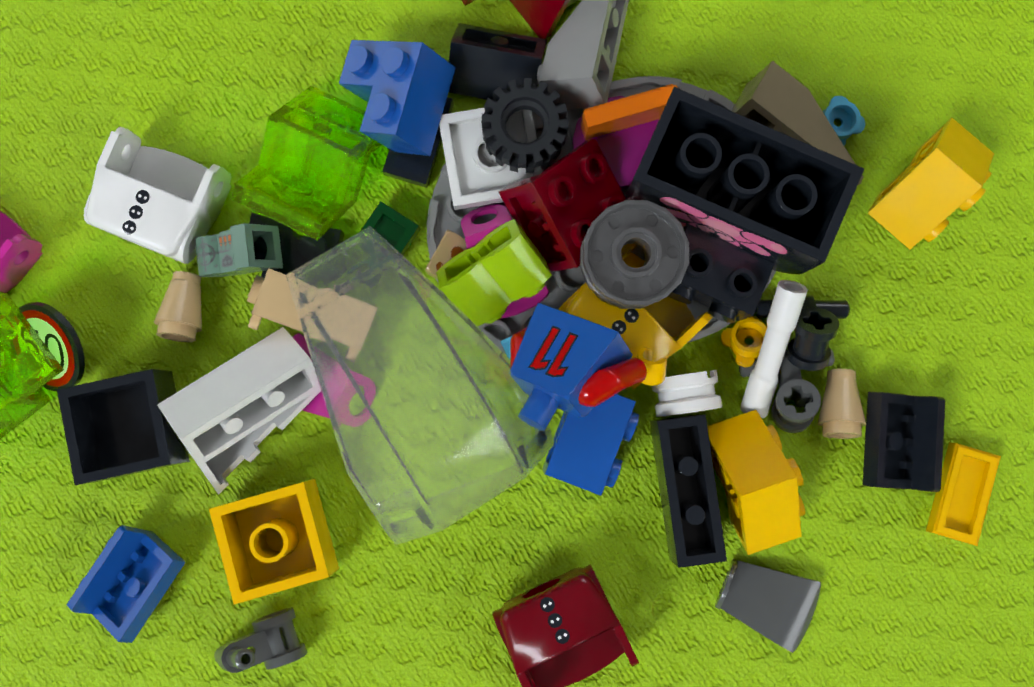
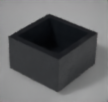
[57,369,190,485]

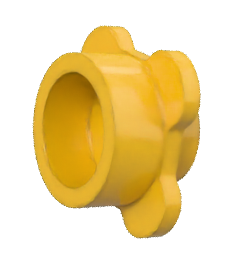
[721,316,767,367]

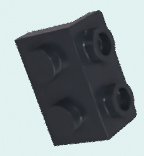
[862,392,945,492]

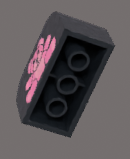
[625,87,864,274]

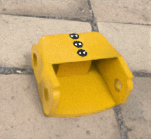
[558,244,713,389]

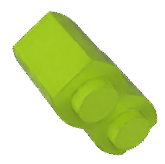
[436,219,552,328]

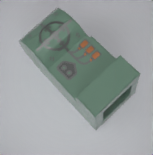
[195,223,283,277]

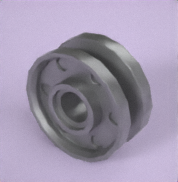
[580,200,689,309]

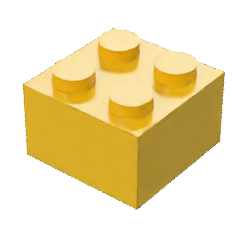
[209,478,339,605]

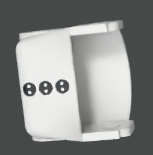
[84,127,231,264]

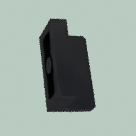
[449,23,547,100]

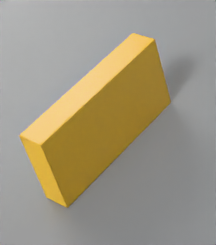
[926,442,1001,546]

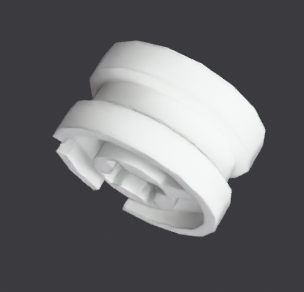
[652,370,722,417]

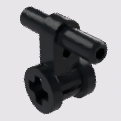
[755,295,850,371]

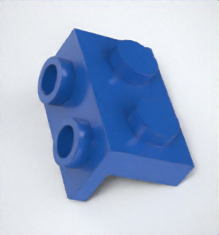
[67,525,186,643]

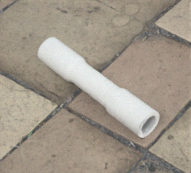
[740,280,808,418]

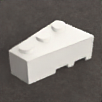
[157,327,324,495]

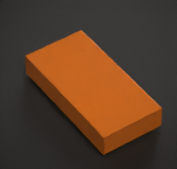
[581,84,677,140]

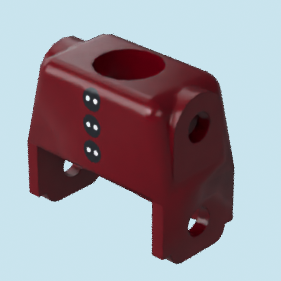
[492,564,639,687]

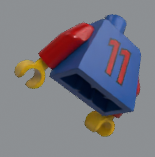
[510,303,667,431]

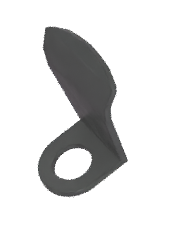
[715,559,821,653]

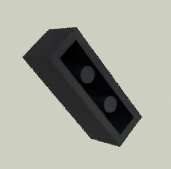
[650,415,727,568]

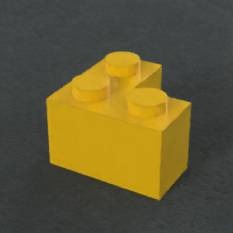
[868,118,994,250]
[707,410,805,555]

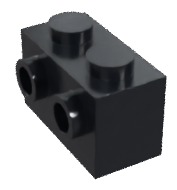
[668,224,775,323]

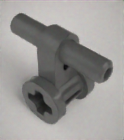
[739,349,835,433]
[214,607,308,673]

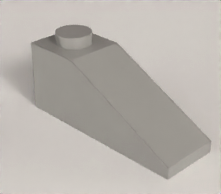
[537,0,629,110]

